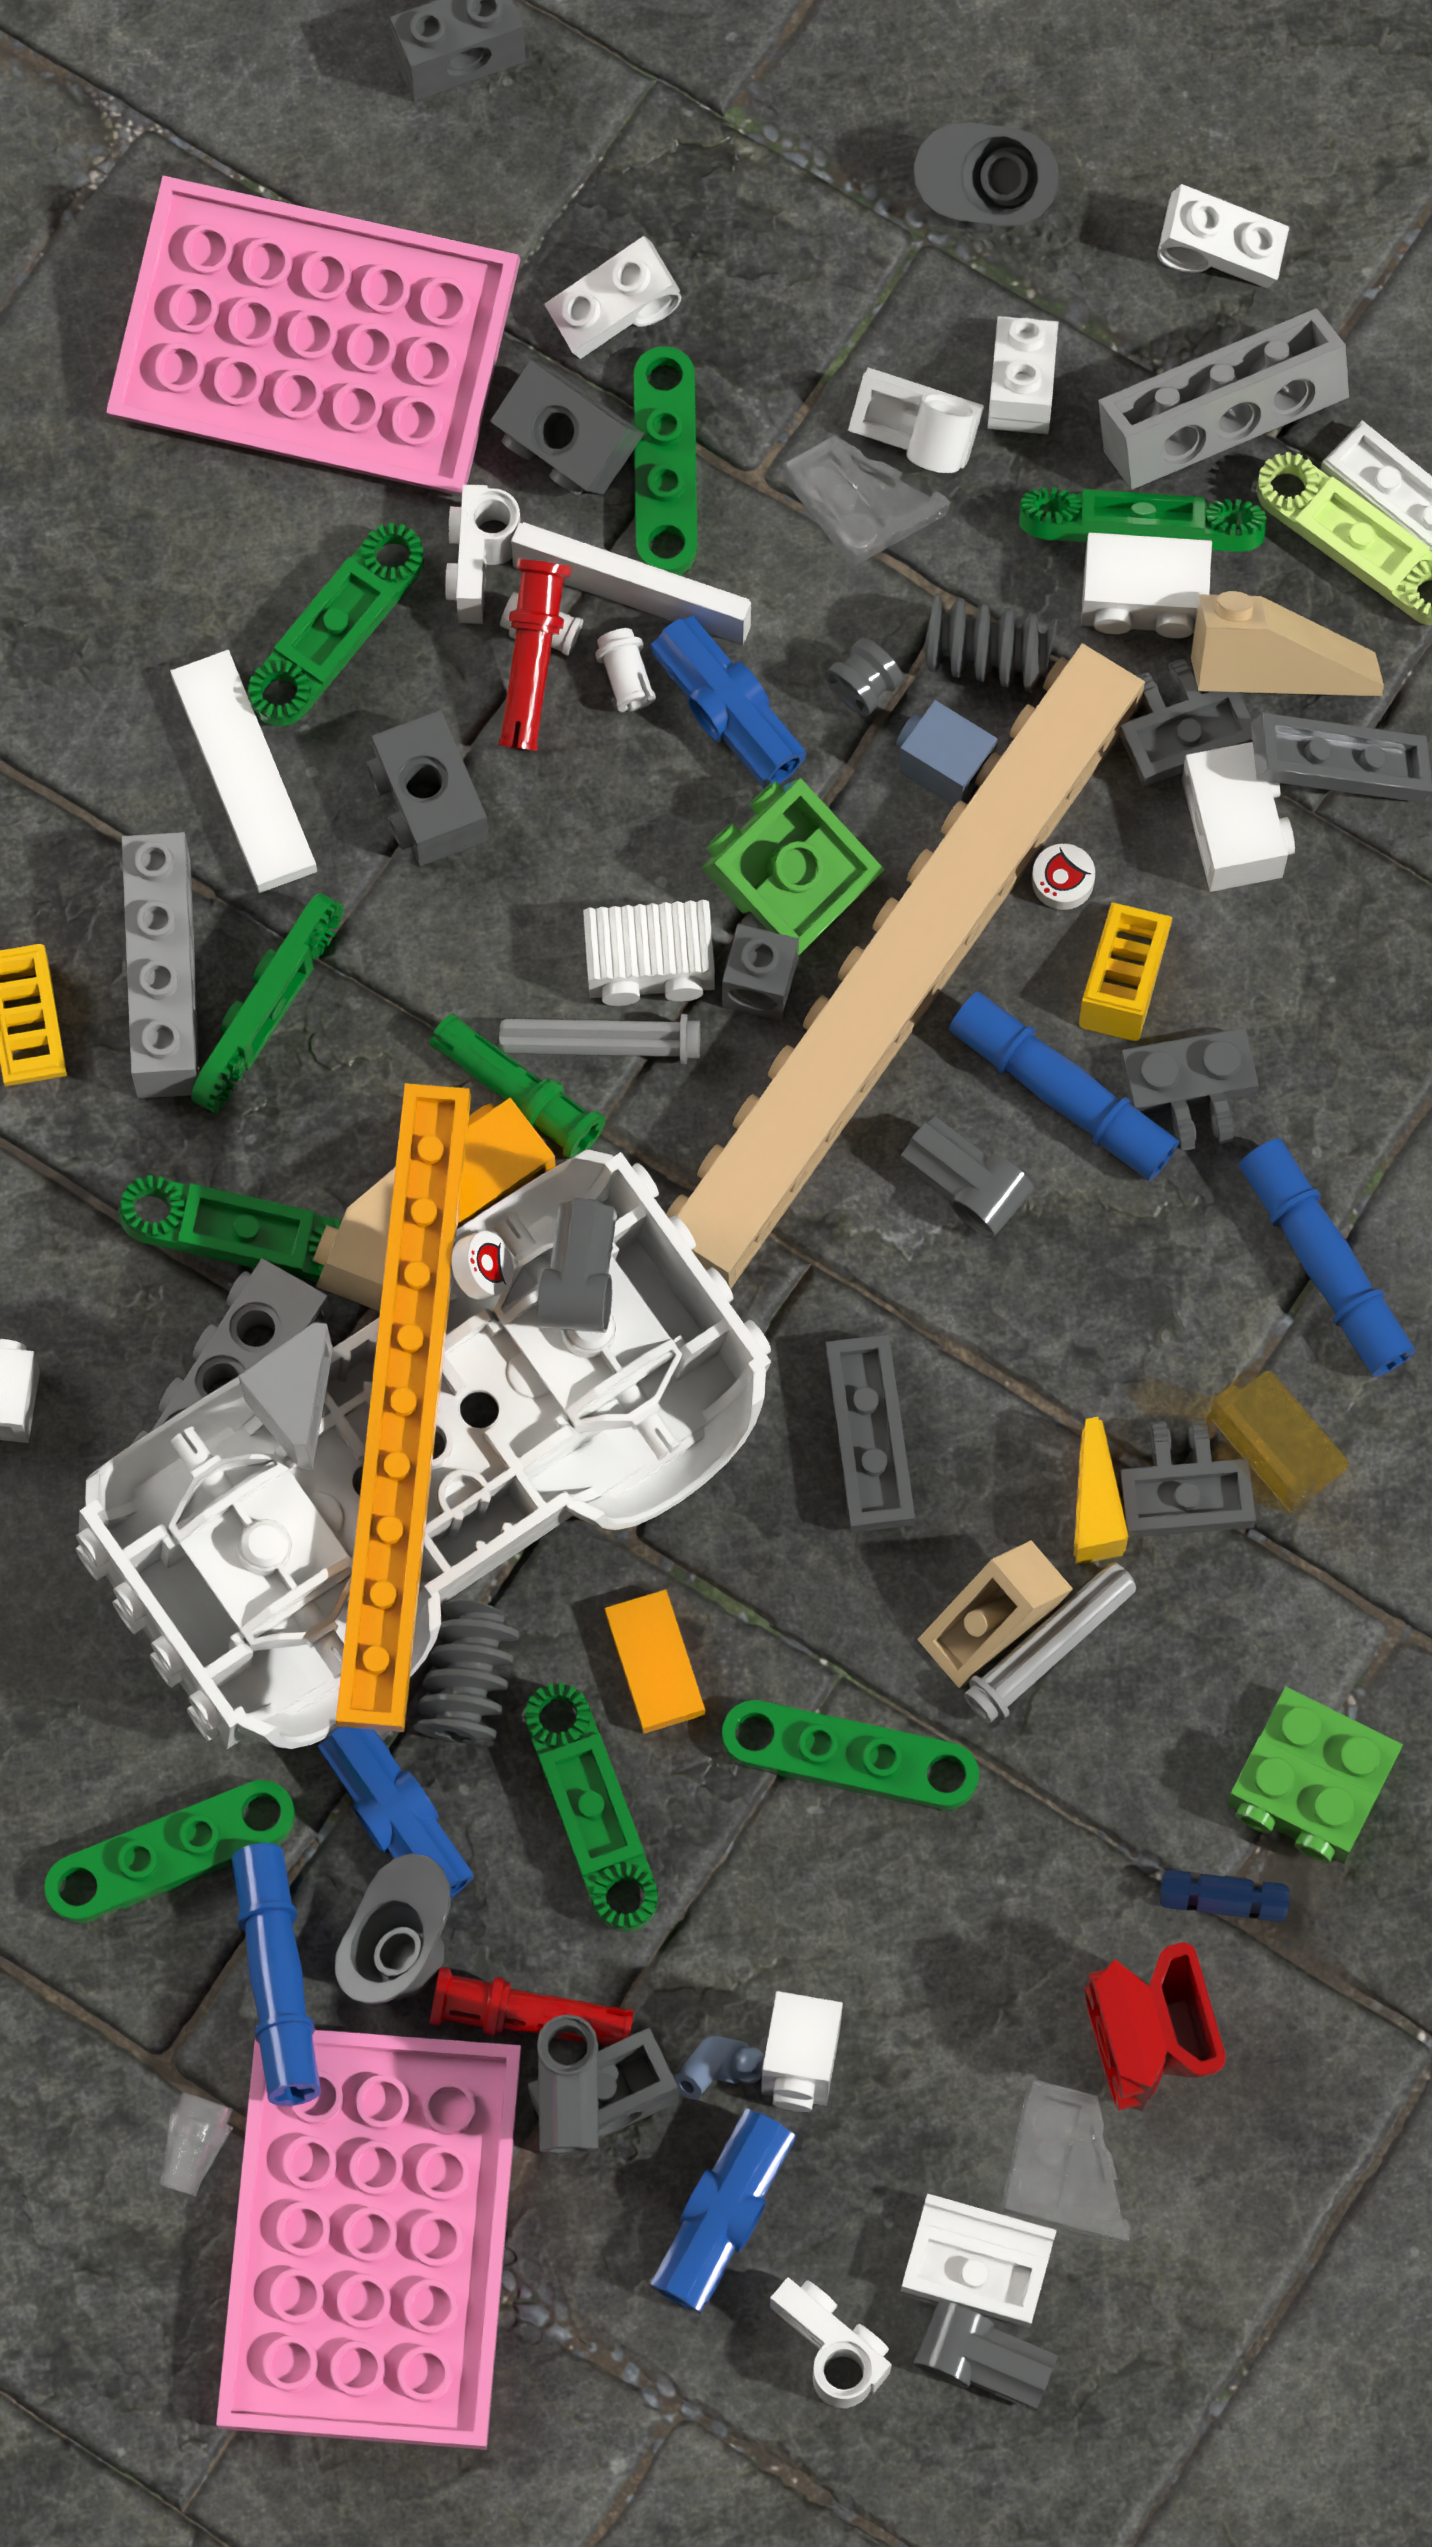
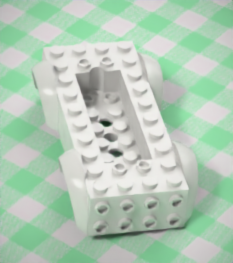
[75,1149,771,1750]

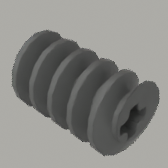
[924,593,1058,693]
[413,1599,520,1744]

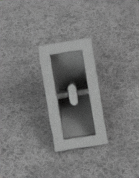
[238,1322,333,1471]

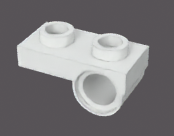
[1157,184,1289,288]
[544,236,681,359]
[987,316,1058,434]
[848,368,984,473]
[445,484,520,624]
[770,2277,892,2408]

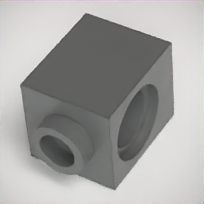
[722,924,799,1022]

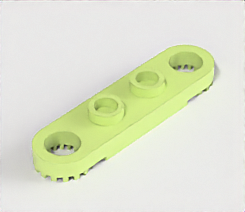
[1257,452,1432,626]

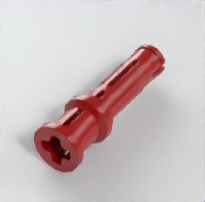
[498,559,572,751]
[429,1967,634,2047]

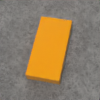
[604,1589,705,1734]

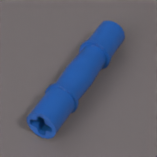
[948,991,1180,1182]
[1239,1138,1416,1378]
[232,1843,321,2106]

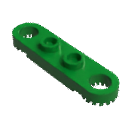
[634,346,697,576]
[1019,487,1267,552]
[248,523,424,726]
[191,893,344,1114]
[118,1175,342,1282]
[525,1682,658,1932]
[722,1700,979,1811]
[44,1780,295,1924]

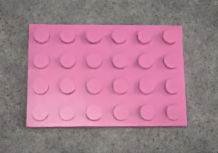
[106,176,520,496]
[216,2025,522,2450]

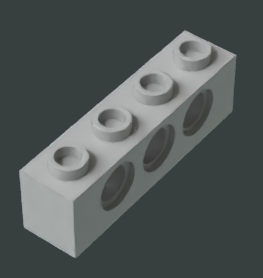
[1098,308,1349,490]
[122,832,200,1099]
[131,1258,332,1445]

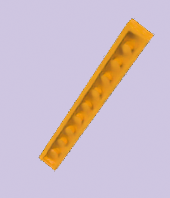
[336,1083,471,1732]

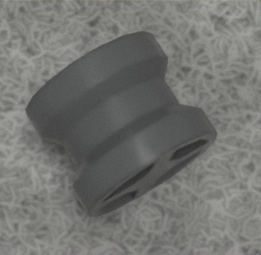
[825,637,904,716]

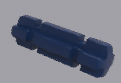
[1160,1870,1290,1922]

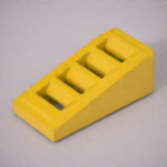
[1079,902,1172,1041]
[0,944,67,1087]
[1073,1417,1128,1564]

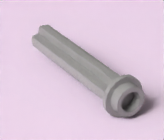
[499,1014,700,1065]
[964,1562,1136,1723]

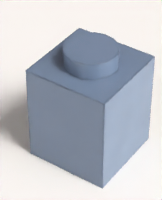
[896,700,998,806]

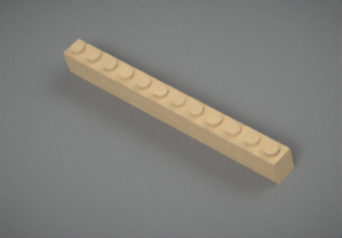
[666,643,1145,1290]

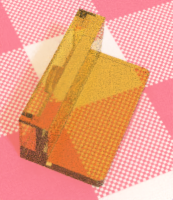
[1209,1371,1349,1514]

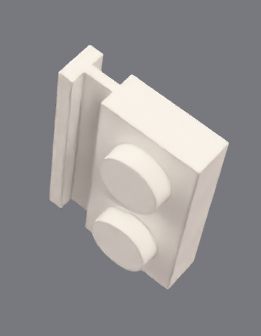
[901,2194,1056,2328]

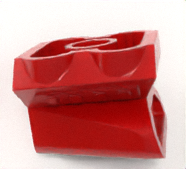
[1084,1942,1226,2112]

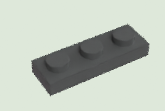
[1251,712,1432,802]
[825,1334,915,1533]

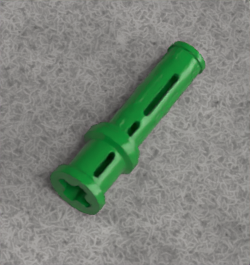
[429,1013,606,1159]

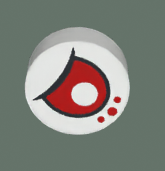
[1032,844,1095,910]
[452,1231,514,1300]

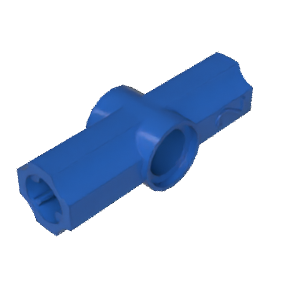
[651,615,806,789]
[317,1727,474,1899]
[650,2108,796,2315]

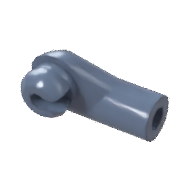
[673,2036,765,2099]

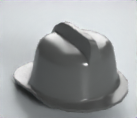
[914,122,1059,226]
[335,1853,451,2005]

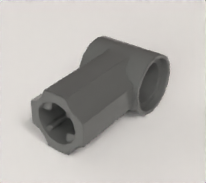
[901,1116,1034,1239]
[537,1198,617,1333]
[537,2014,599,2154]
[913,2300,1058,2412]

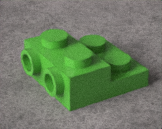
[701,778,885,955]
[1227,1686,1403,1864]

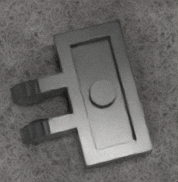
[1119,659,1253,787]
[1121,1027,1259,1151]
[1119,1418,1256,1538]

